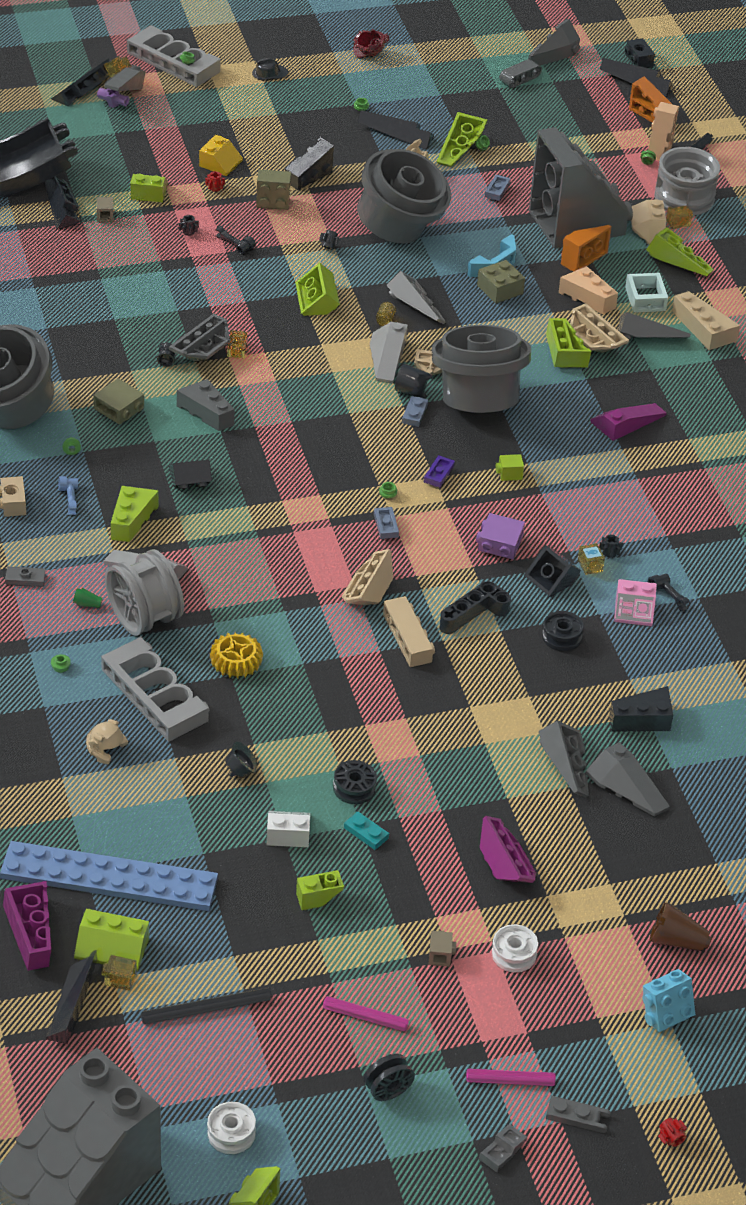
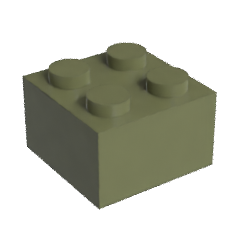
[256,169,291,210]
[477,260,525,304]

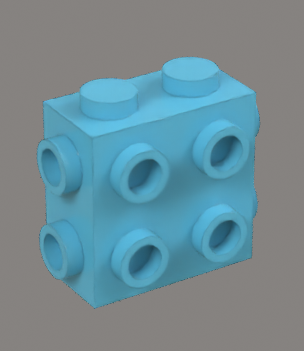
[642,969,695,1032]

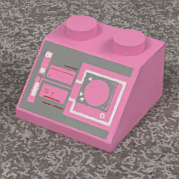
[614,579,656,626]

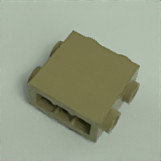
[93,378,144,425]

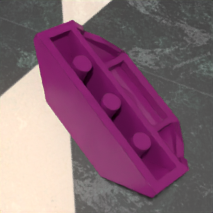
[480,816,536,883]

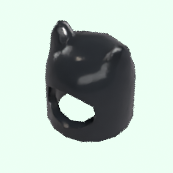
[394,364,432,399]

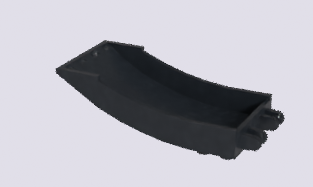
[0,117,78,198]

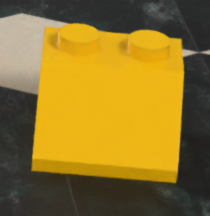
[199,135,243,176]

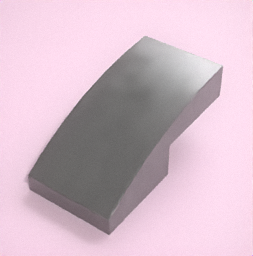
[479,1124,527,1172]

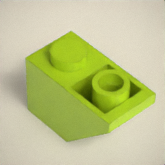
[296,870,344,910]

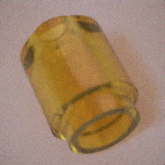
[376,302,396,327]

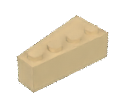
[672,291,740,350]

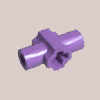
[97,88,129,108]

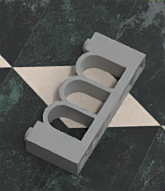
[127,25,221,87]
[101,637,209,742]

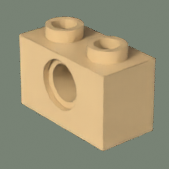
[0,476,26,517]

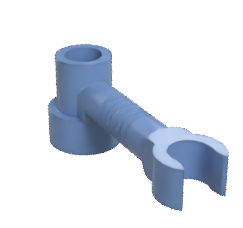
[58,476,78,515]

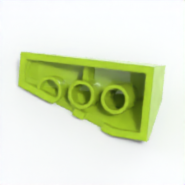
[436,112,487,167]
[646,227,714,276]

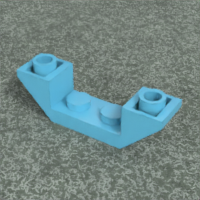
[468,234,516,277]

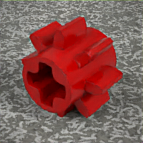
[205,171,225,192]
[658,1118,688,1147]

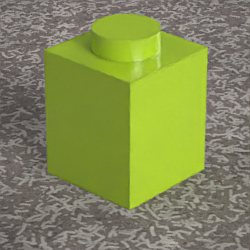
[496,454,524,481]

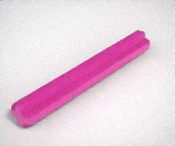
[323,996,409,1031]
[466,1069,556,1086]

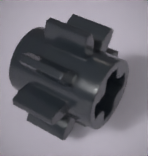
[179,215,199,236]
[319,230,340,250]
[599,535,623,558]

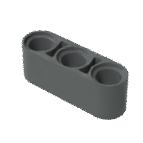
[499,59,542,88]

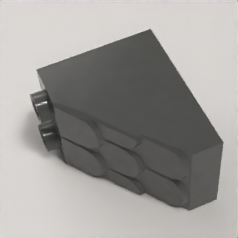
[529,127,633,249]
[0,1047,161,1205]

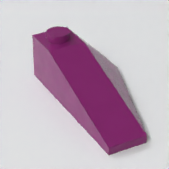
[590,403,666,441]

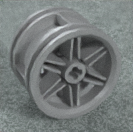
[654,147,720,216]
[105,549,184,636]

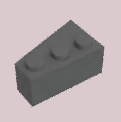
[177,379,235,431]

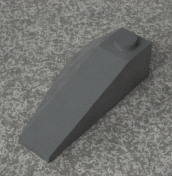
[528,19,580,66]
[104,65,146,91]
[618,312,691,340]
[538,720,589,798]
[585,742,670,816]

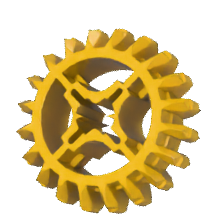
[210,632,263,679]

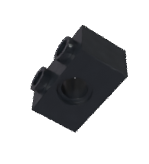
[624,38,655,68]

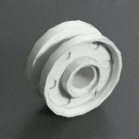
[492,924,538,973]
[207,1102,256,1154]

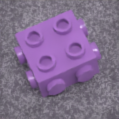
[476,513,525,559]

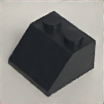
[169,459,212,489]
[524,545,581,597]

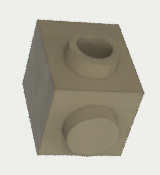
[428,931,456,967]

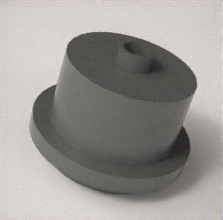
[357,149,451,244]
[0,324,54,429]
[432,325,531,413]

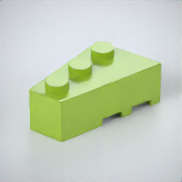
[546,318,591,368]
[111,486,159,542]

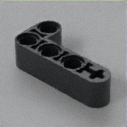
[439,581,511,634]

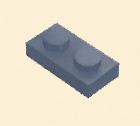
[484,175,511,201]
[402,396,428,427]
[374,507,399,539]

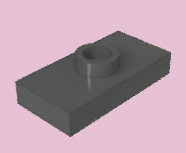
[5,566,46,587]

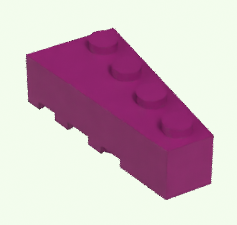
[3,881,51,971]

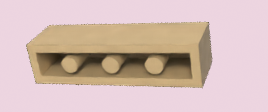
[383,596,435,667]

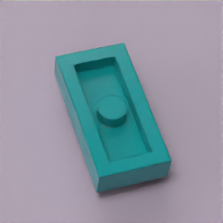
[344,812,389,850]

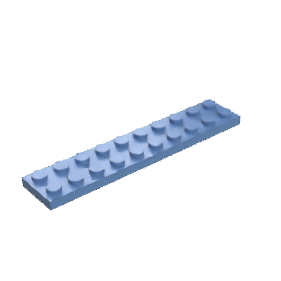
[0,841,218,911]

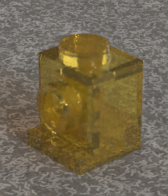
[104,56,132,78]
[666,206,693,229]
[227,330,248,358]

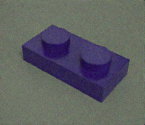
[424,455,455,488]

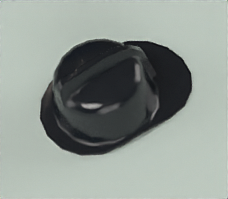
[252,58,288,80]
[225,742,257,778]

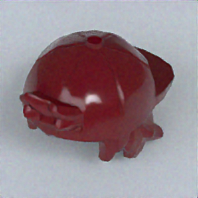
[353,29,390,58]

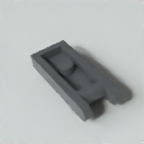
[546,1095,611,1133]

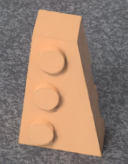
[648,102,679,161]
[559,266,618,314]

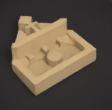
[414,349,442,375]

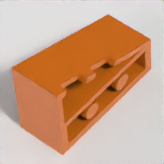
[629,76,673,123]

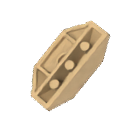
[631,199,666,245]
[570,303,629,352]
[342,549,393,605]

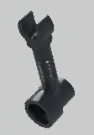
[215,226,256,254]
[647,573,690,611]

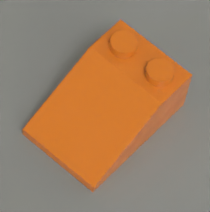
[561,225,612,272]

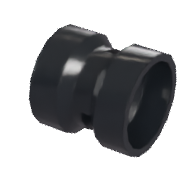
[157,342,176,367]

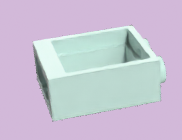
[625,273,668,312]

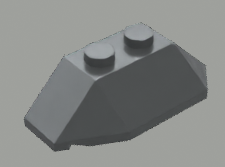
[169,314,230,361]

